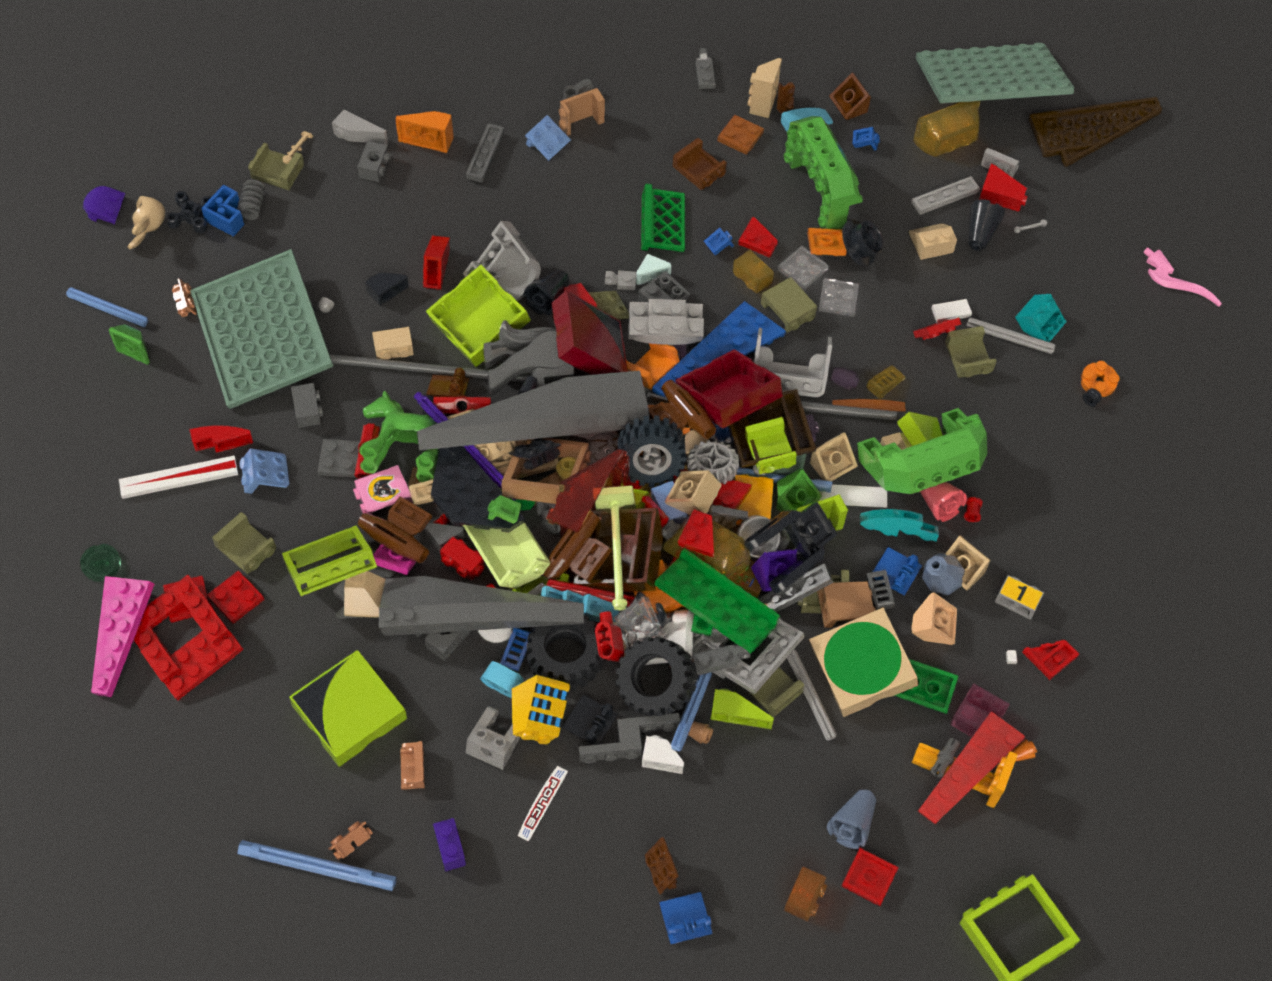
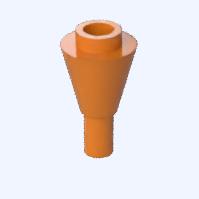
[999,739,1037,763]

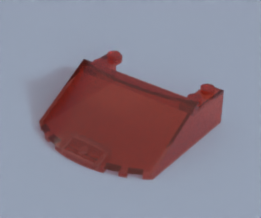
[547,449,630,584]

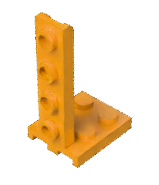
[911,743,1018,808]

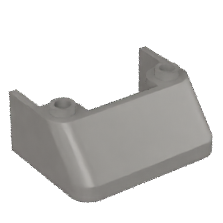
[754,328,832,397]

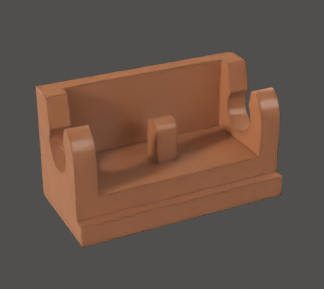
[400,741,425,790]

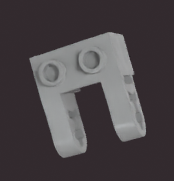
[466,706,521,770]

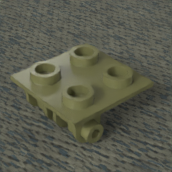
[589,291,629,319]

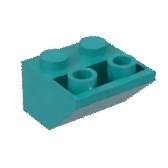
[1015,294,1066,342]

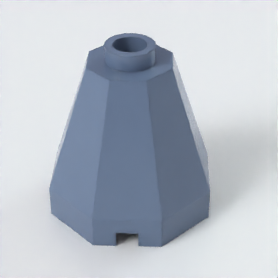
[922,553,965,595]

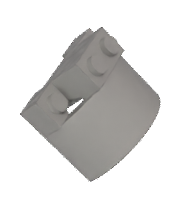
[463,221,541,302]

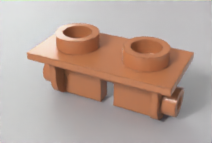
[172,279,197,317]
[328,821,373,860]

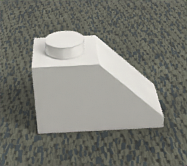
[642,735,684,774]

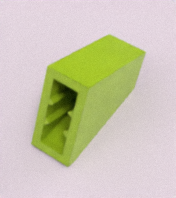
[897,412,943,446]

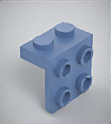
[240,449,289,494]

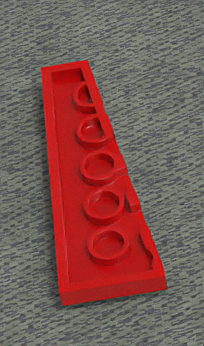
[917,711,1025,825]

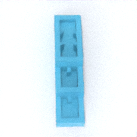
[541,586,619,622]

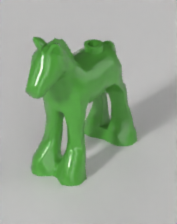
[359,391,439,482]

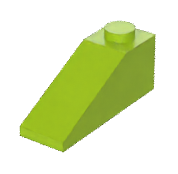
[711,689,774,729]

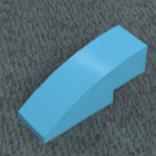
[781,108,833,131]

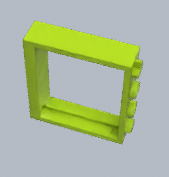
[282,526,377,596]
[960,874,1080,981]

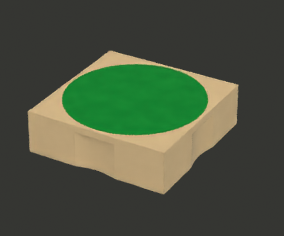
[809,608,918,717]

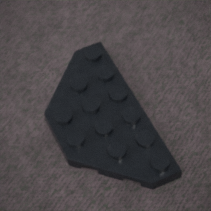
[431,446,525,533]

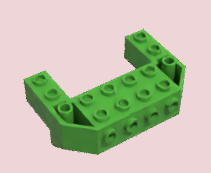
[784,116,863,229]
[857,408,987,494]

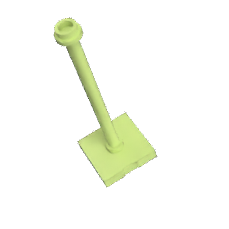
[593,486,636,611]

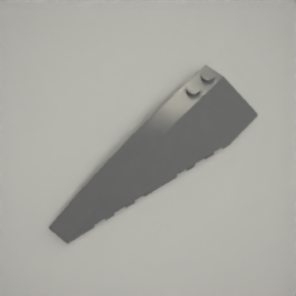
[378,576,584,636]

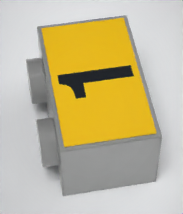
[995,575,1044,620]

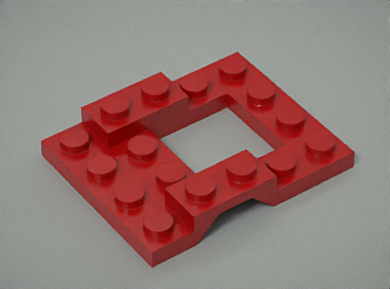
[134,575,244,700]

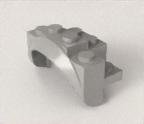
[628,299,704,345]

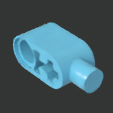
[480,661,524,698]

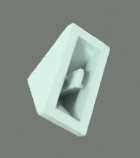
[636,254,671,285]

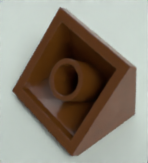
[829,72,871,120]

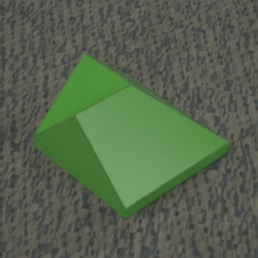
[108,324,150,365]
[776,469,822,512]

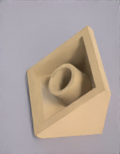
[810,433,858,481]
[946,535,991,590]

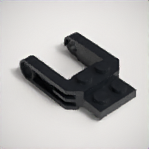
[743,502,838,593]

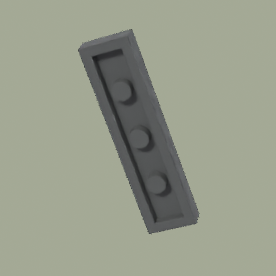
[466,123,504,183]
[758,563,834,613]

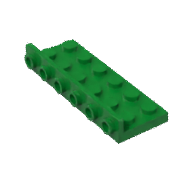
[654,548,780,654]

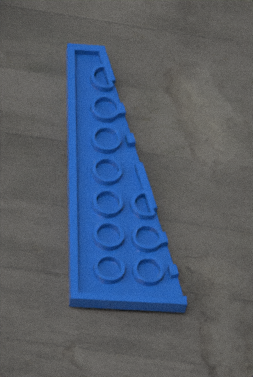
[652,301,786,397]

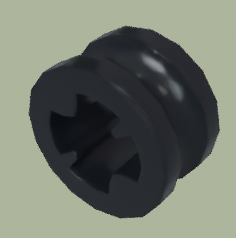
[1083,388,1102,407]

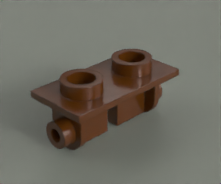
[777,82,795,113]

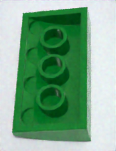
[894,659,958,714]

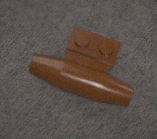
[648,380,716,439]
[358,496,432,563]
[542,509,612,582]

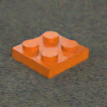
[807,228,847,256]

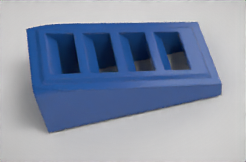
[500,628,530,672]

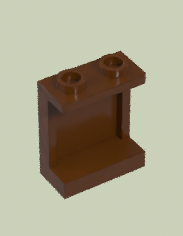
[673,138,727,190]

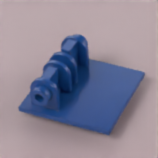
[872,547,922,596]
[659,892,713,944]

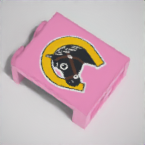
[353,465,413,515]

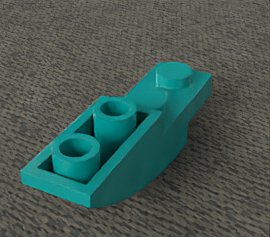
[860,509,939,542]

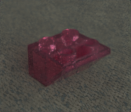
[950,683,1010,737]

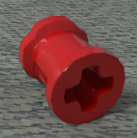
[964,497,983,522]

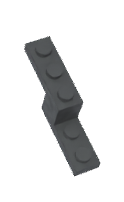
[579,713,680,764]

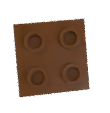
[426,368,470,397]
[645,837,679,894]

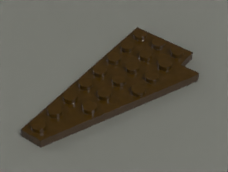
[1028,97,1162,167]

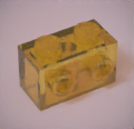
[733,250,774,294]

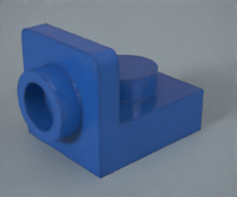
[852,127,880,150]
[704,228,734,256]

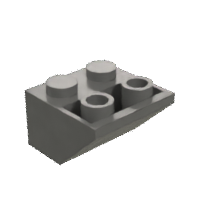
[638,271,690,302]

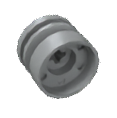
[736,515,780,558]

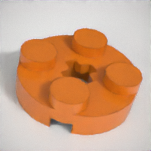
[1081,361,1120,397]

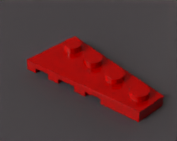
[666,469,752,509]

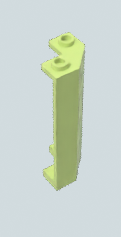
[463,485,550,589]

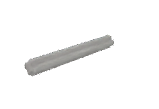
[967,318,1055,354]
[787,650,837,741]

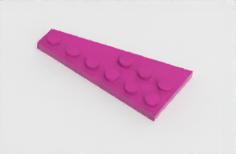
[91,576,155,697]

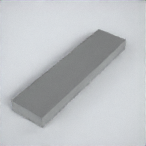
[911,176,980,215]

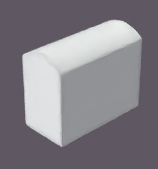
[1006,650,1017,664]

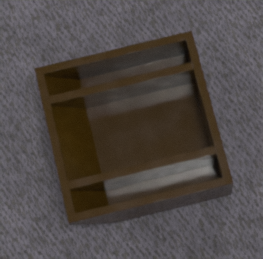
[728,389,816,468]
[574,508,663,592]

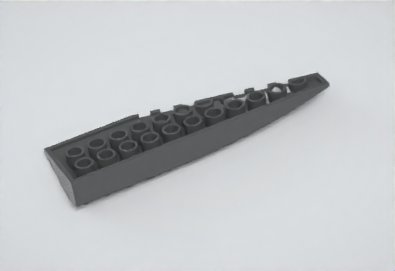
[417,371,649,450]

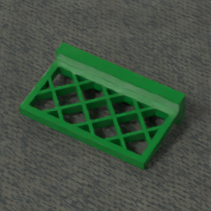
[641,184,685,252]

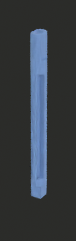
[238,840,397,891]

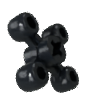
[166,191,211,234]

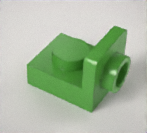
[488,495,521,524]

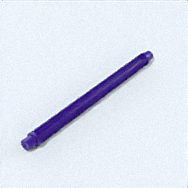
[414,392,516,500]

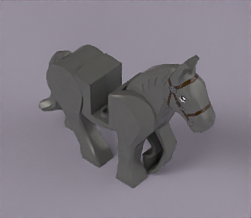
[483,320,620,476]

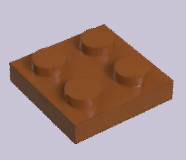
[718,115,764,155]

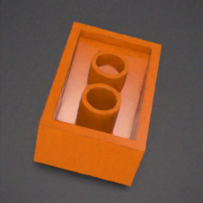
[396,111,454,153]

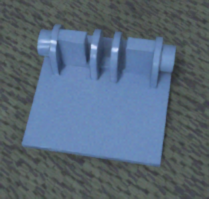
[525,115,571,161]

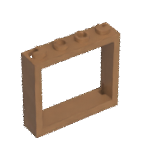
[502,438,592,506]

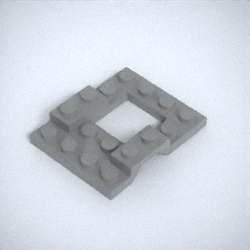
[693,619,804,694]

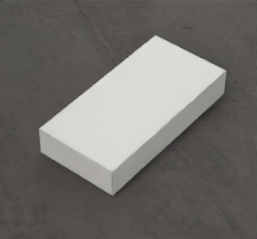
[931,299,972,323]

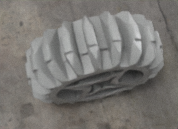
[687,440,739,485]

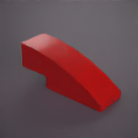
[189,426,253,453]

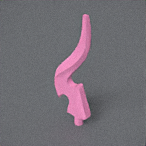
[1143,248,1222,307]

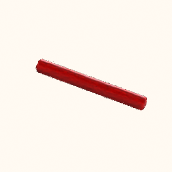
[546,579,635,607]

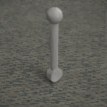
[1014,219,1047,233]

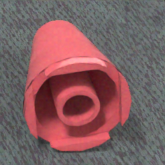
[920,482,967,522]

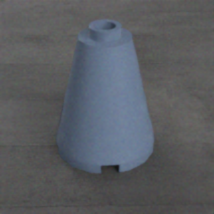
[827,790,876,849]

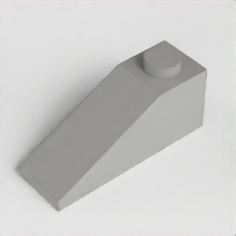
[332,110,388,144]

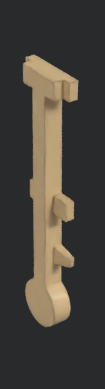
[283,131,313,164]

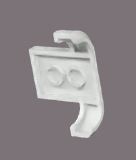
[634,609,697,683]

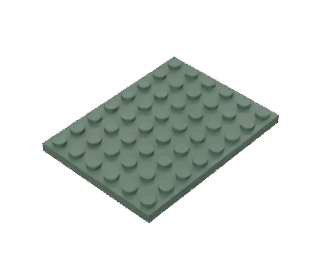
[916,43,1074,103]
[190,249,334,409]

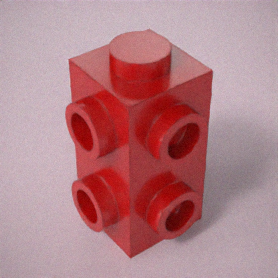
[440,537,484,581]

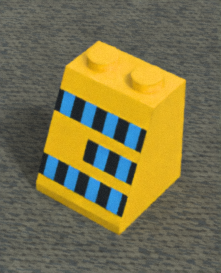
[512,675,570,744]

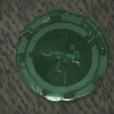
[80,544,121,582]

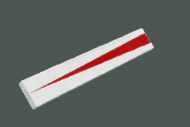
[119,456,238,499]

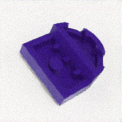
[83,186,125,224]

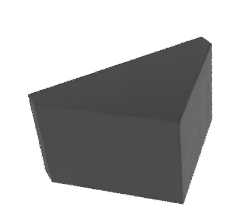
[425,523,465,554]

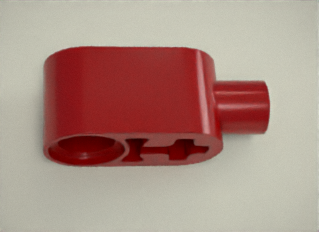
[595,611,624,662]

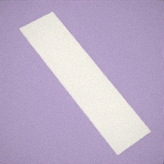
[819,484,887,508]

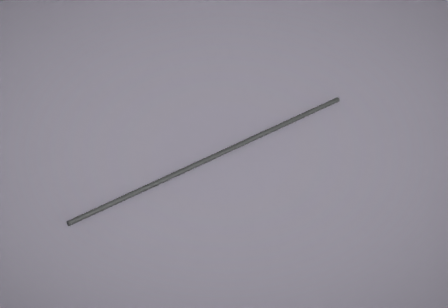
[330,354,897,420]

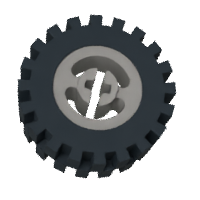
[618,415,686,487]

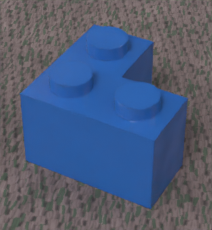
[201,185,244,237]

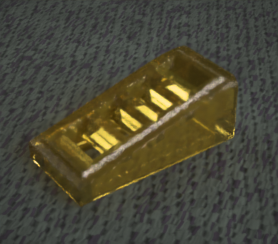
[867,365,905,399]

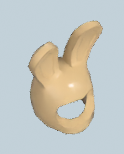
[127,196,166,250]

